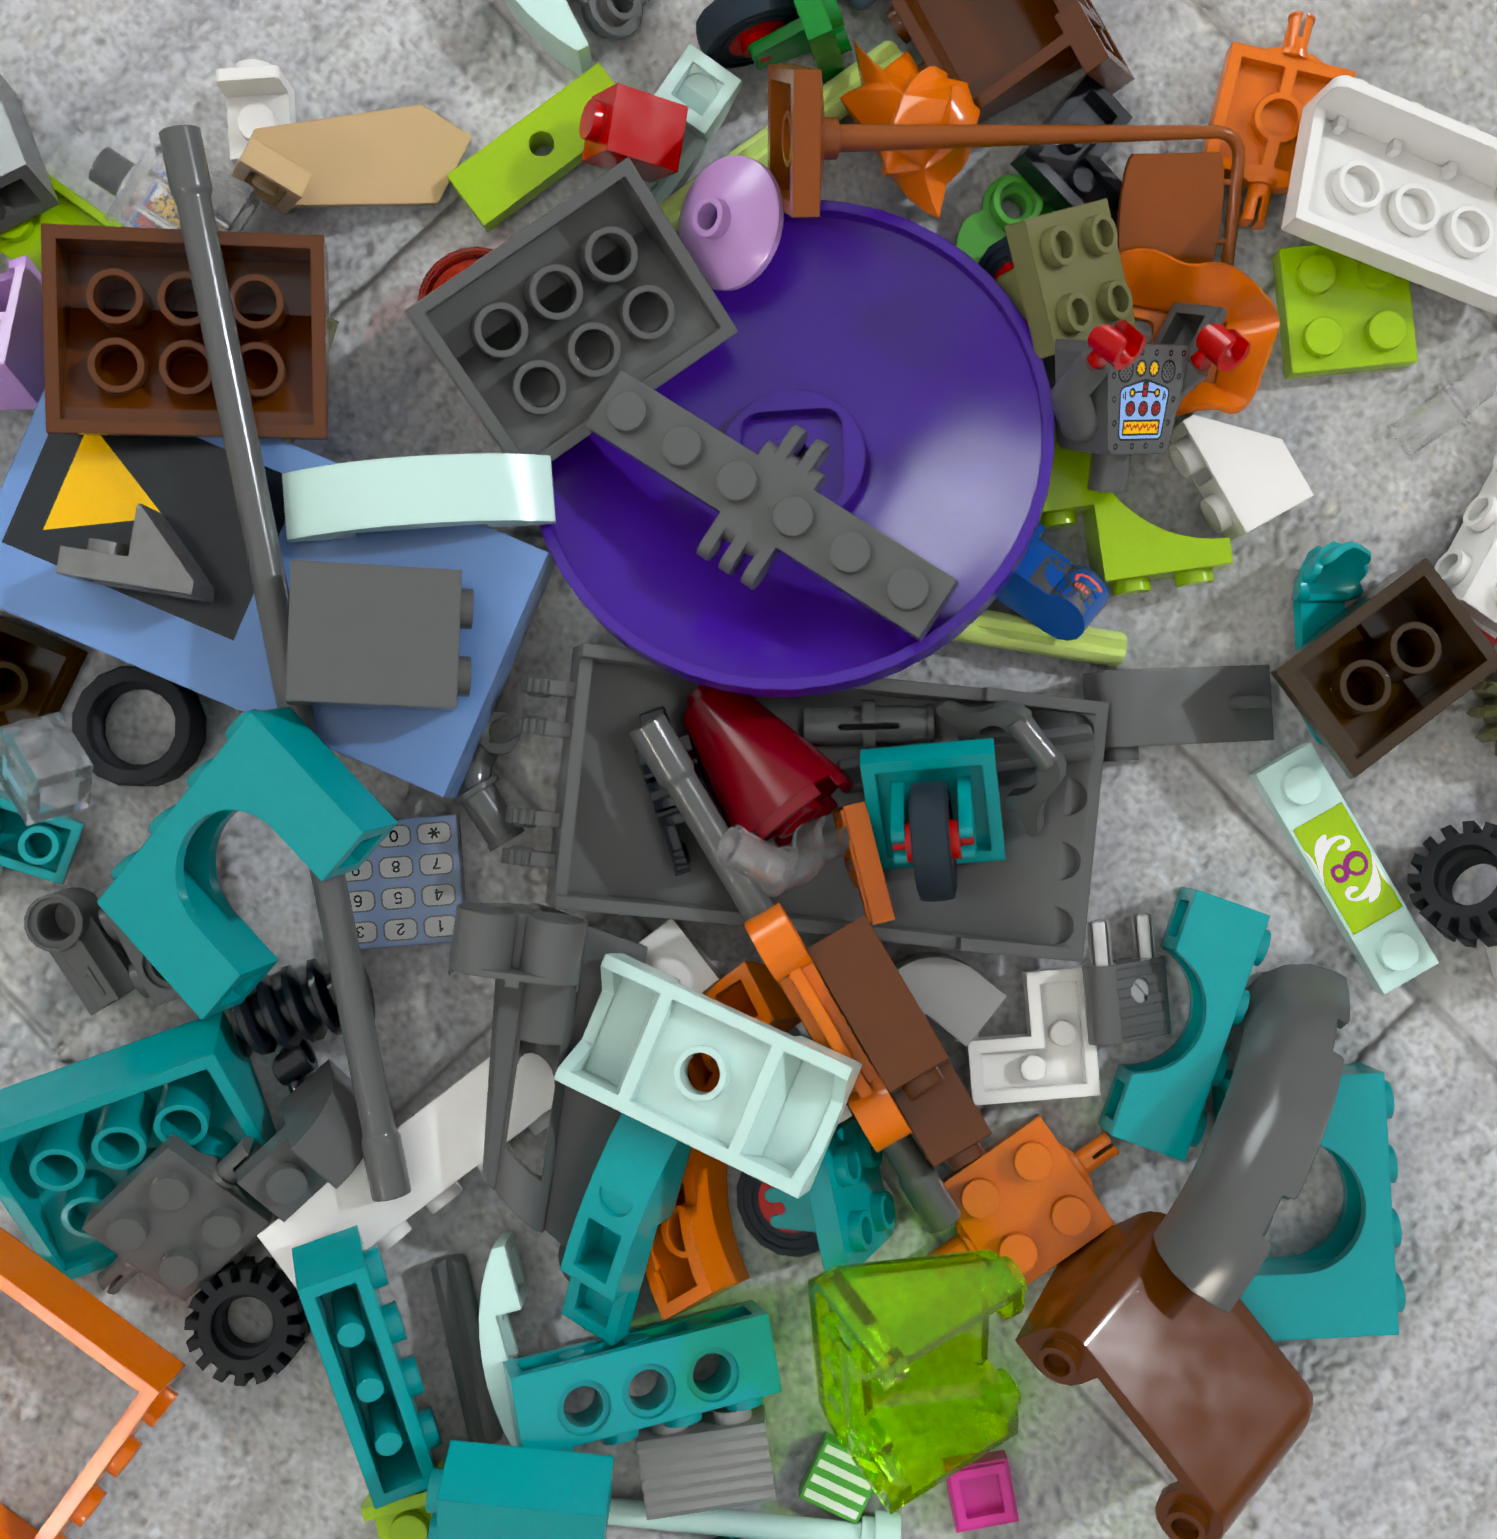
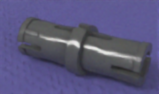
[804,700,934,749]

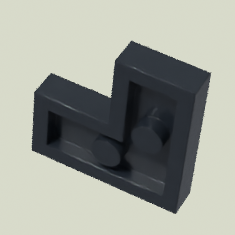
[1010,74,1133,228]

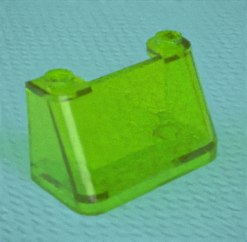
[808,1249,1027,1515]

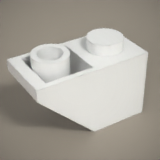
[1169,415,1314,542]

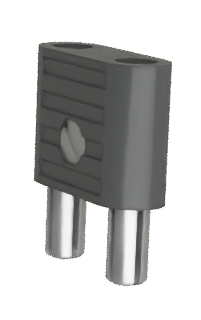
[1082,913,1171,1046]

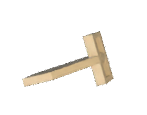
[228,104,472,215]

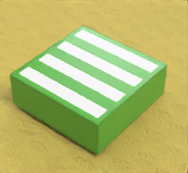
[798,1431,884,1524]

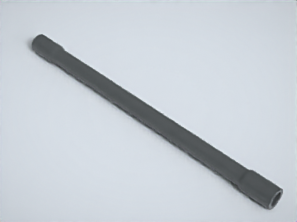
[629,713,961,1233]

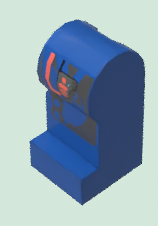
[996,523,1109,641]

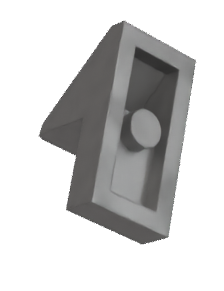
[56,503,215,603]

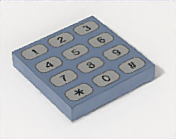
[345,814,466,950]

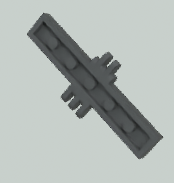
[585,370,959,642]

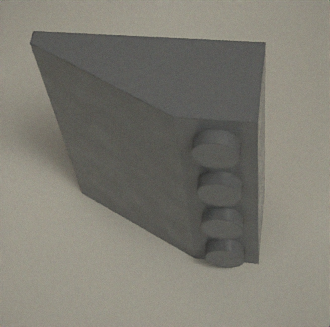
[404,157,738,461]

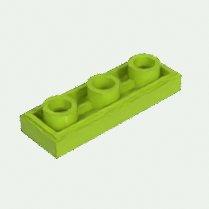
[446,62,615,233]

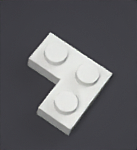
[965,965,1101,1105]

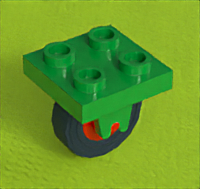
[696,0,852,85]

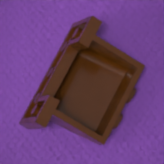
[886,0,1135,125]

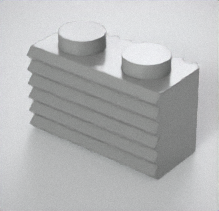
[636,1404,777,1520]

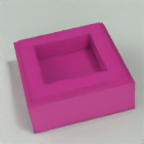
[942,1450,1019,1533]

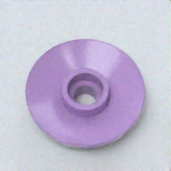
[678,155,784,291]

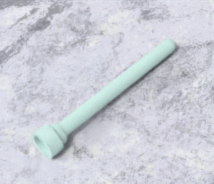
[608,1497,901,1539]

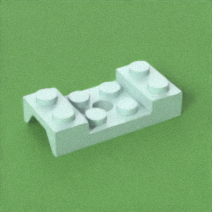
[554,953,863,1199]

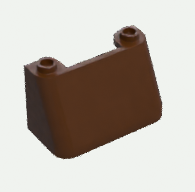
[1015,1211,1314,1539]

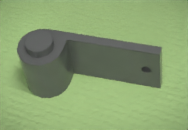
[1083,665,1274,762]

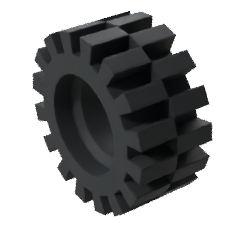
[1407,820,1497,948]
[184,1256,311,1386]

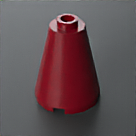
[683,685,853,863]

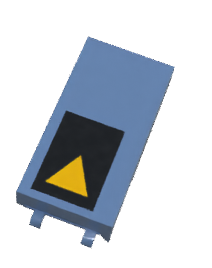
[0,388,556,798]

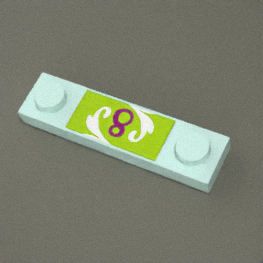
[1249,742,1439,995]

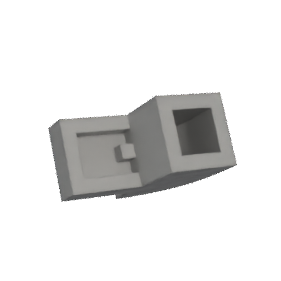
[894,952,1007,1047]

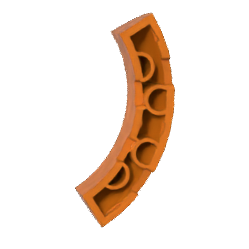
[645,961,801,1321]

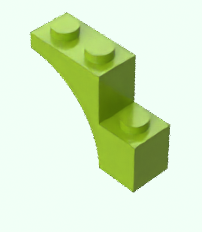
[1040,432,1233,597]

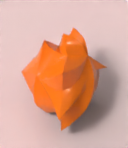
[839,40,981,219]

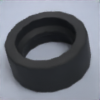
[72,666,206,787]

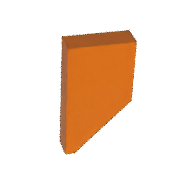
[832,801,895,925]

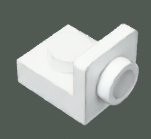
[215,59,297,165]

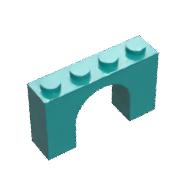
[96,706,398,1020]
[1212,1063,1406,1341]
[426,1440,614,1539]

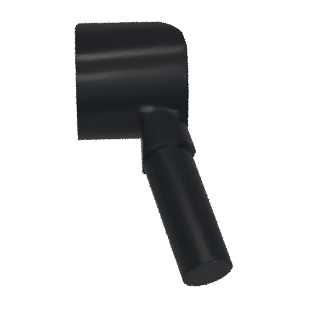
[272,1038,318,1094]

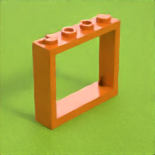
[0,1227,186,1539]

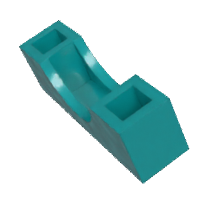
[1098,887,1271,1162]

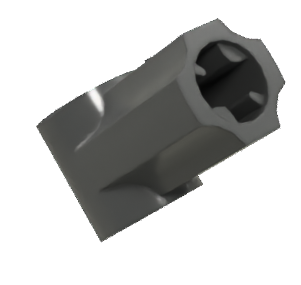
[24,887,136,1016]

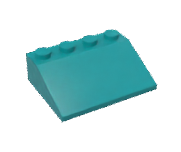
[0,1011,277,1280]

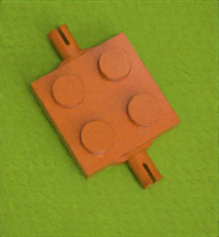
[1202,11,1356,230]
[927,1114,1120,1297]

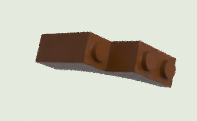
[807,915,992,1173]

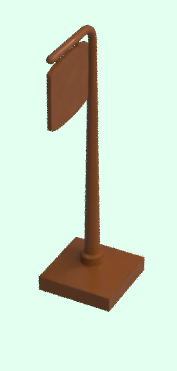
[768,64,1245,266]

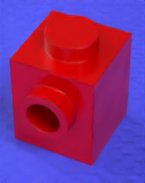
[579,83,688,183]

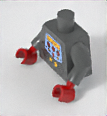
[1050,320,1251,493]

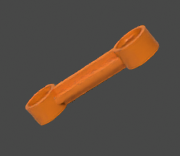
[744,902,913,1153]

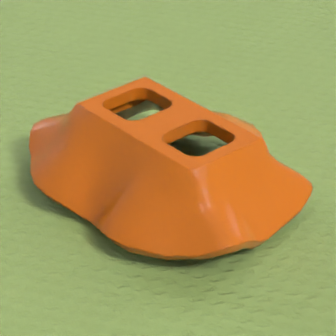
[1120,248,1280,417]

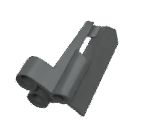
[448,902,648,1248]

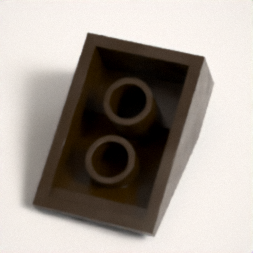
[1270,558,1497,779]

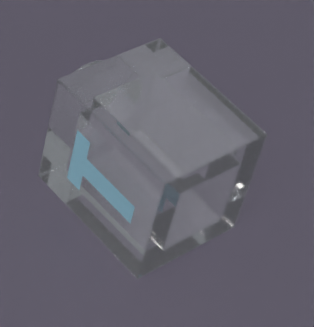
[0,712,93,826]

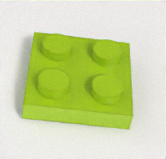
[1272,245,1418,380]

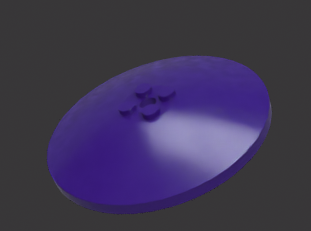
[540,200,1055,697]

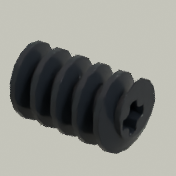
[229,958,375,1058]

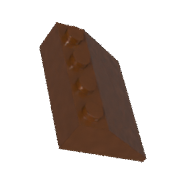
[41,223,329,440]

